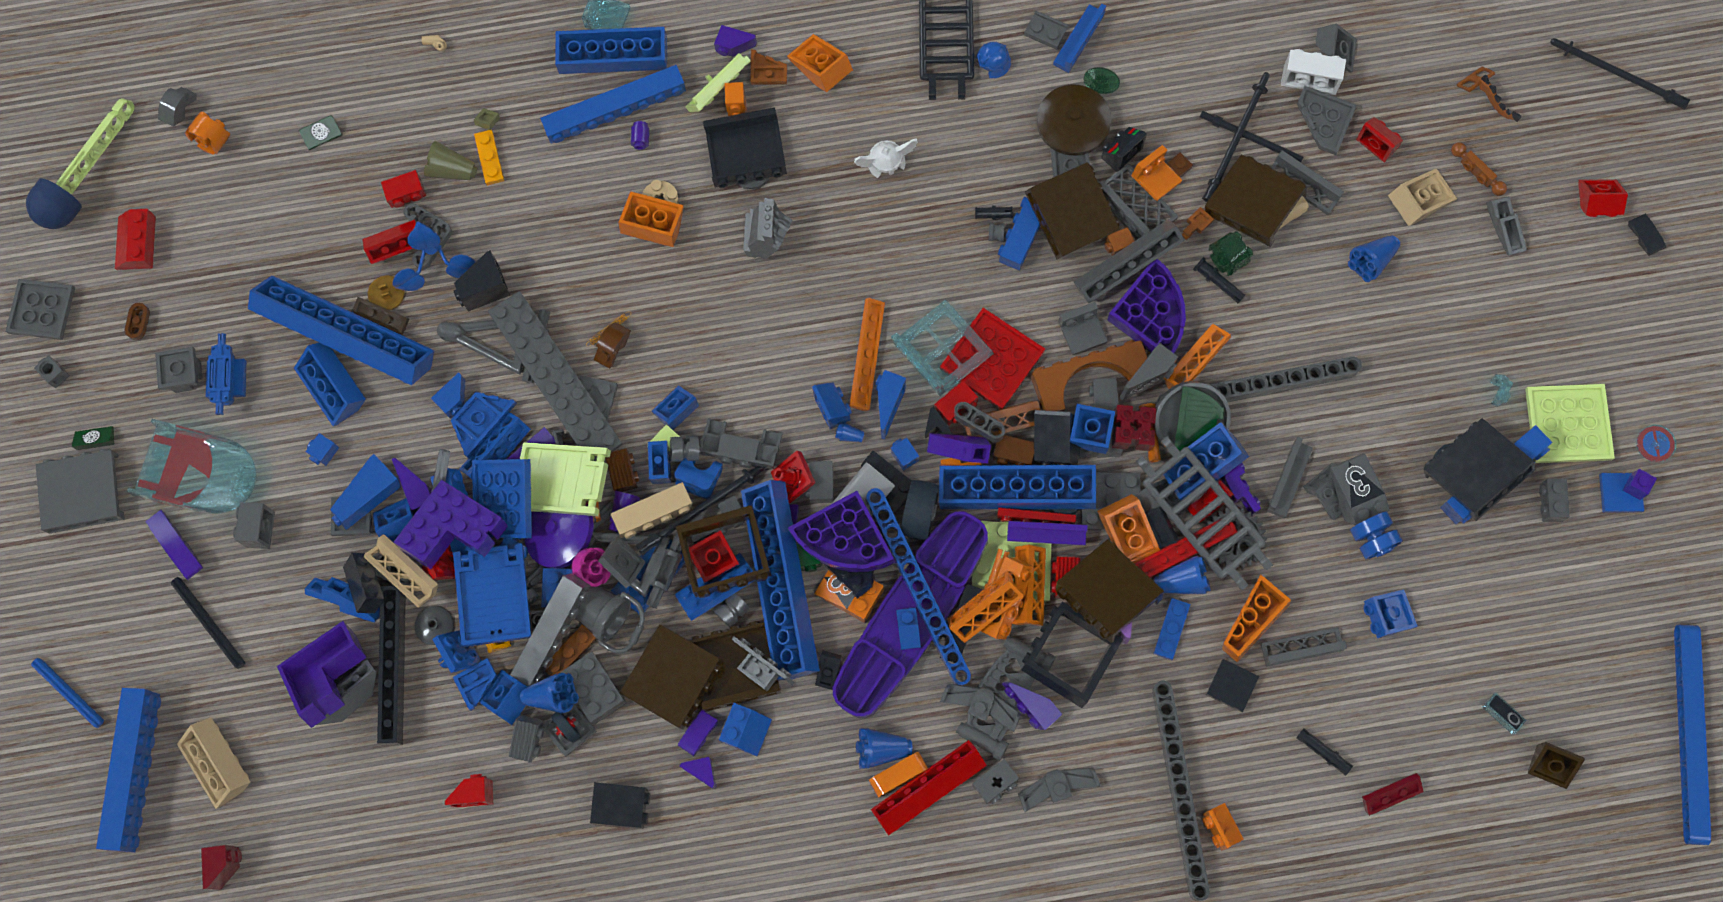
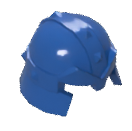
[975,41,1011,78]

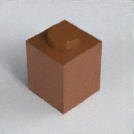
[1104,227,1134,256]

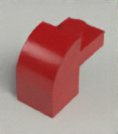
[1187,480,1234,523]

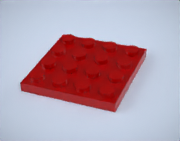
[940,308,1045,409]

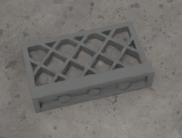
[1100,164,1179,239]

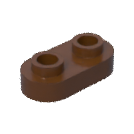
[125,303,150,340]

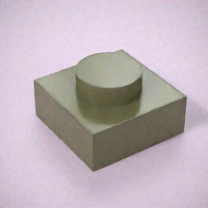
[474,108,500,130]

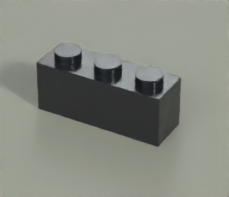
[343,552,384,614]

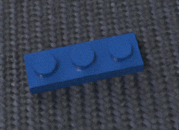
[1153,598,1190,661]

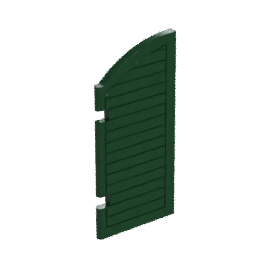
[1174,386,1225,451]

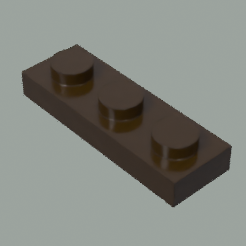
[351,297,409,336]

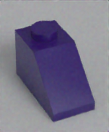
[714,25,757,57]

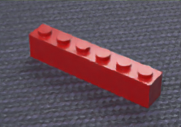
[870,740,987,836]

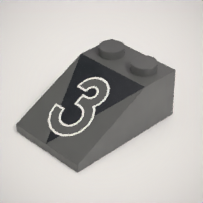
[1120,343,1178,400]
[1330,453,1390,526]

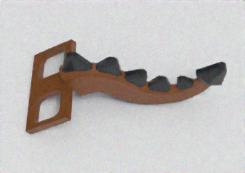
[1457,66,1521,122]

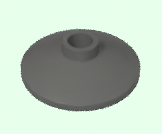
[415,606,454,645]

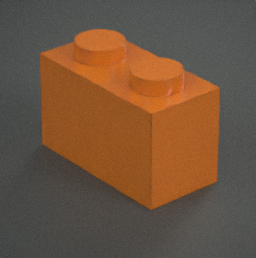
[725,82,747,116]

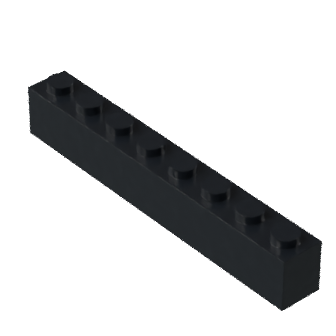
[377,586,406,746]

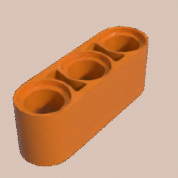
[869,751,928,798]

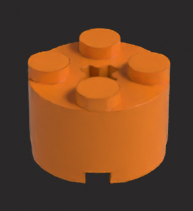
[185,111,230,155]

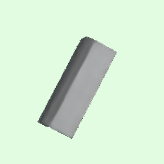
[832,462,895,514]

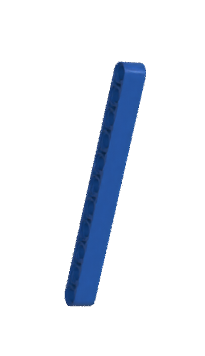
[866,488,971,685]
[1674,624,1711,845]

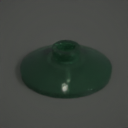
[1083,67,1120,94]

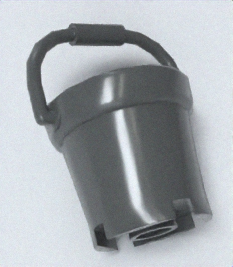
[575,586,645,654]

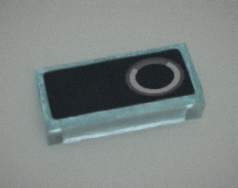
[1482,692,1526,735]

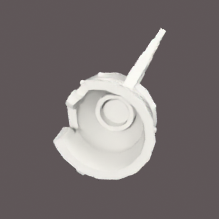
[854,139,918,178]

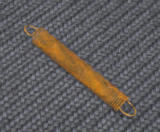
[586,312,631,346]

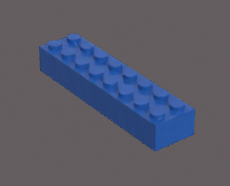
[939,465,1096,509]
[96,688,161,853]

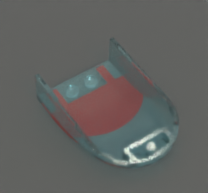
[127,419,256,514]

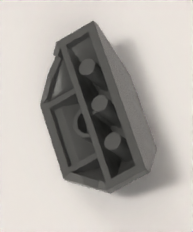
[317,659,377,725]

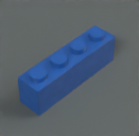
[998,196,1040,271]

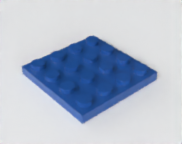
[472,459,532,538]

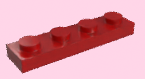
[997,508,1076,525]

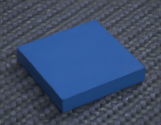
[1599,473,1644,513]

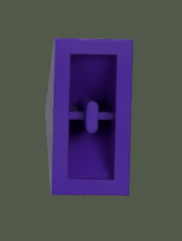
[680,757,716,789]

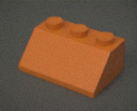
[618,191,684,247]

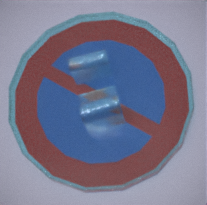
[1637,425,1676,463]

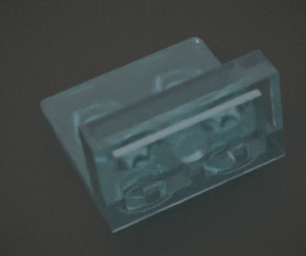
[582,0,631,30]

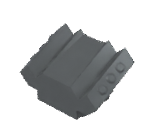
[743,197,792,260]

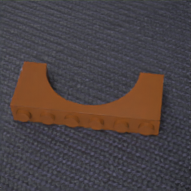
[1031,340,1154,412]

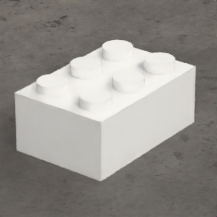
[1281,49,1346,95]

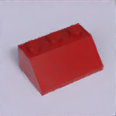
[115,209,156,270]

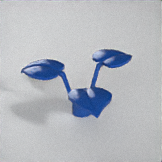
[392,221,476,291]

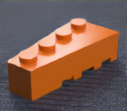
[1222,574,1291,662]

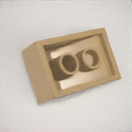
[1388,168,1457,226]

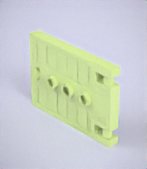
[520,443,611,516]

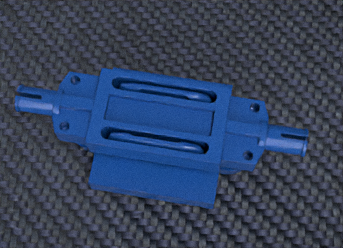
[206,333,247,415]

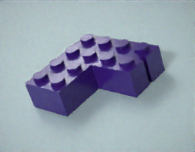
[394,480,508,569]
[277,621,367,728]

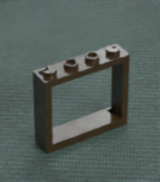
[676,505,772,598]

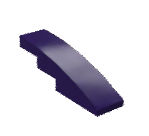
[145,510,203,580]

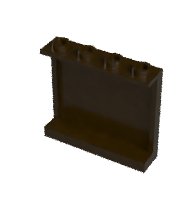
[1205,154,1307,247]
[1025,162,1120,260]
[1056,539,1164,643]
[689,621,781,712]
[620,624,723,730]

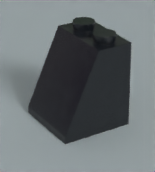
[453,250,510,312]
[1034,410,1081,465]
[590,782,650,829]

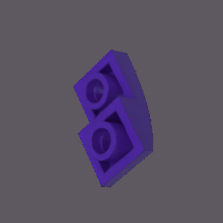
[678,710,718,756]

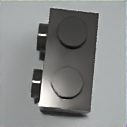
[1539,479,1570,522]

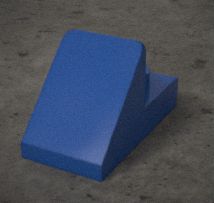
[896,608,921,650]

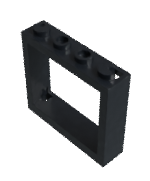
[1021,601,1123,708]

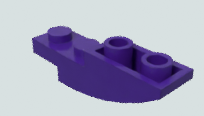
[1221,463,1261,517]

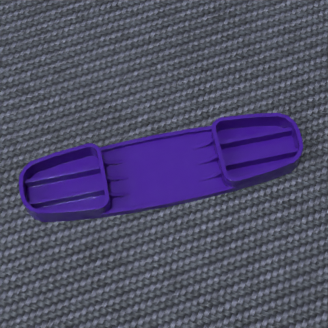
[833,511,988,718]

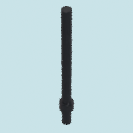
[1199,110,1304,162]

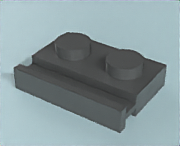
[1024,11,1068,50]

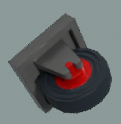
[542,704,597,757]

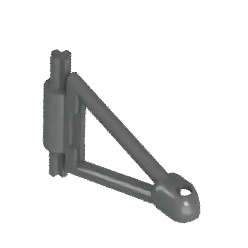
[437,309,550,384]
[587,532,687,609]

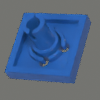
[432,630,482,673]

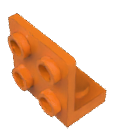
[1131,145,1182,201]
[1202,803,1244,851]

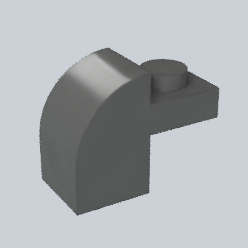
[158,87,197,127]

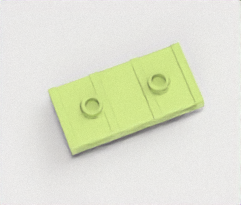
[685,53,751,112]

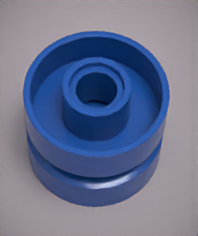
[1350,511,1403,560]

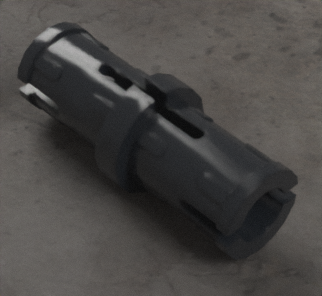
[975,205,1013,220]

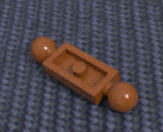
[1451,142,1507,196]

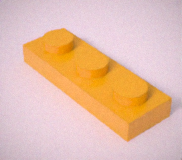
[474,129,505,186]

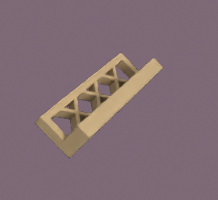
[364,534,438,608]

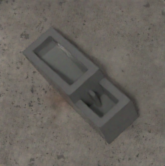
[1486,196,1527,256]

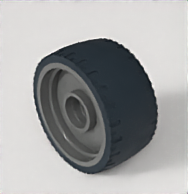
[901,480,939,540]

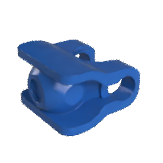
[675,458,723,499]

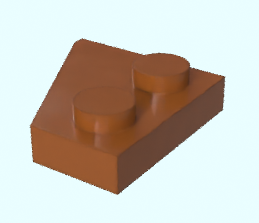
[750,49,787,85]

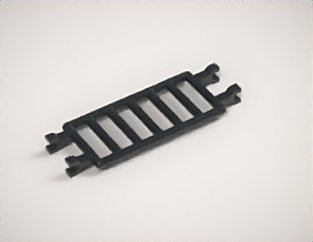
[919,0,974,100]

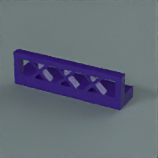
[1007,521,1088,545]

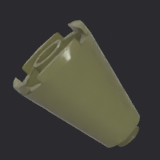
[424,141,478,181]

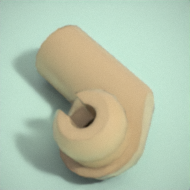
[422,35,447,51]

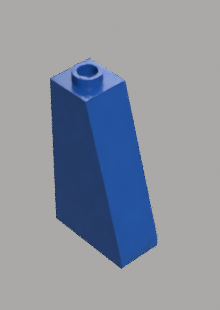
[330,454,401,530]

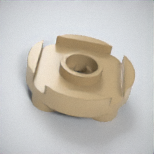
[642,180,679,204]

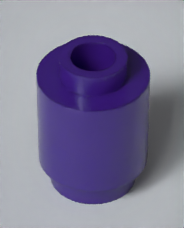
[631,121,650,150]

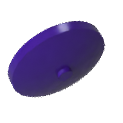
[525,503,594,569]

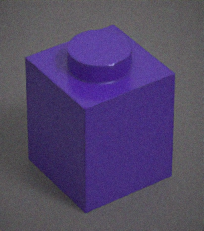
[1623,469,1657,500]

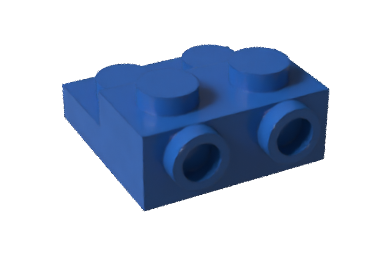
[1363,589,1418,639]

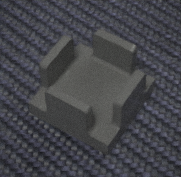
[155,347,203,393]

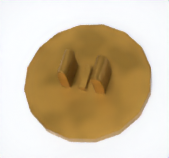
[367,275,405,310]

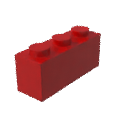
[362,219,416,264]

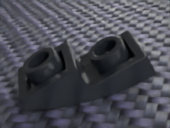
[1628,213,1666,256]

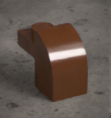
[594,322,631,369]

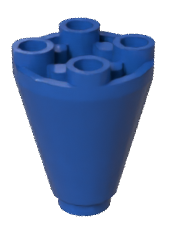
[1348,235,1400,282]
[1154,556,1211,594]
[520,673,579,713]
[856,728,913,769]

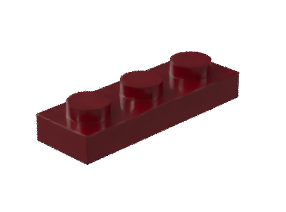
[1362,773,1424,816]

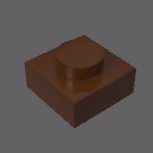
[1167,152,1193,178]

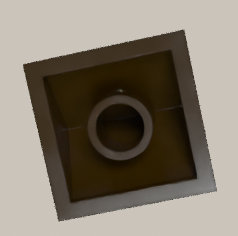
[1528,742,1585,789]

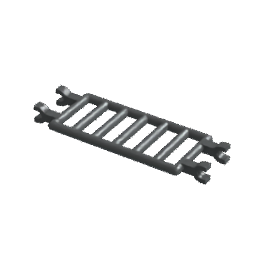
[1136,436,1273,590]

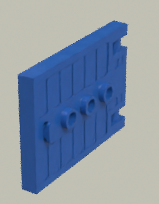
[453,543,532,647]

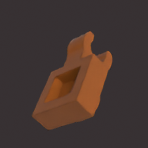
[1181,207,1214,240]

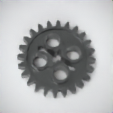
[1206,507,1267,570]

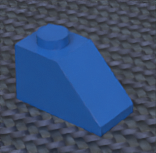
[431,372,466,418]
[648,440,671,484]

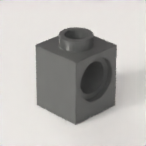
[34,355,70,388]

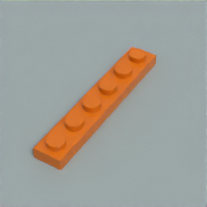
[849,298,885,411]

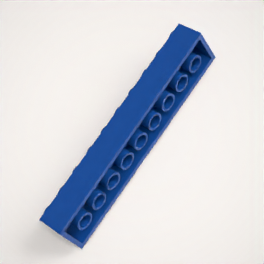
[248,275,434,385]
[741,480,820,680]

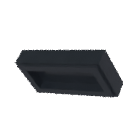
[1145,506,1179,548]

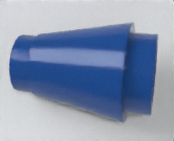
[835,423,864,443]

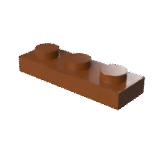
[545,625,597,676]

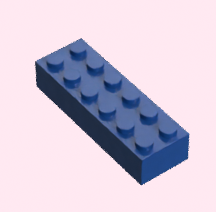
[555,27,667,74]
[1440,425,1553,525]

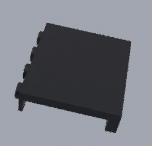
[703,107,787,188]
[1423,418,1536,521]

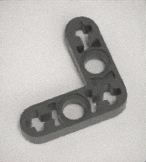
[403,203,452,270]

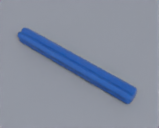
[31,658,104,728]

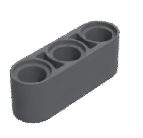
[954,402,1005,443]

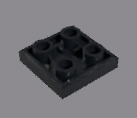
[1206,659,1259,712]

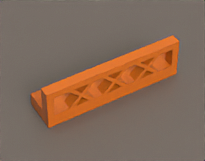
[1164,324,1231,389]
[1013,545,1046,626]
[948,571,1024,643]

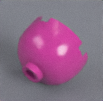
[572,548,611,587]

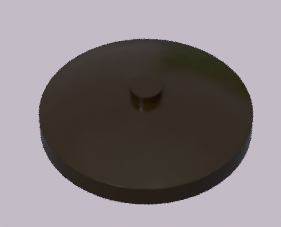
[1037,84,1111,156]

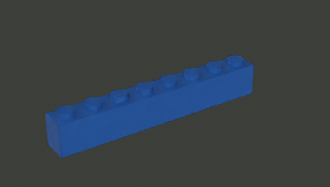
[540,65,686,144]

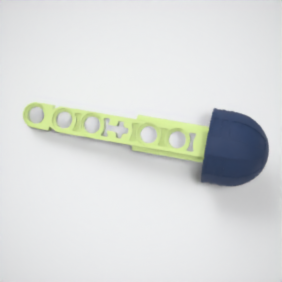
[26,98,134,229]

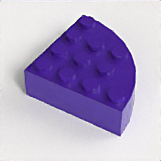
[1107,259,1186,354]
[788,491,896,572]

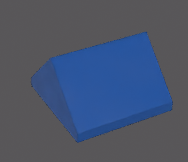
[652,385,699,430]

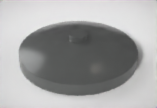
[1154,381,1231,444]

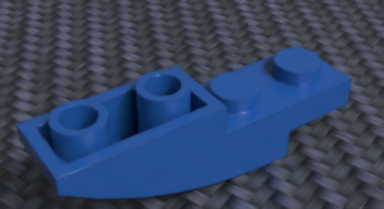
[305,577,380,623]

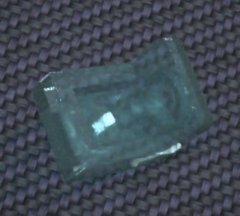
[1490,374,1513,407]

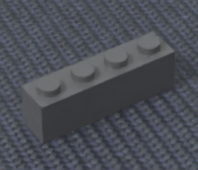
[1089,378,1122,458]

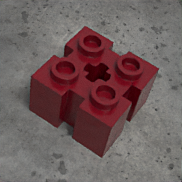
[1112,405,1156,451]

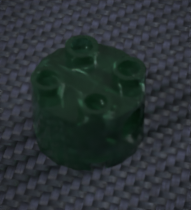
[1209,231,1253,276]

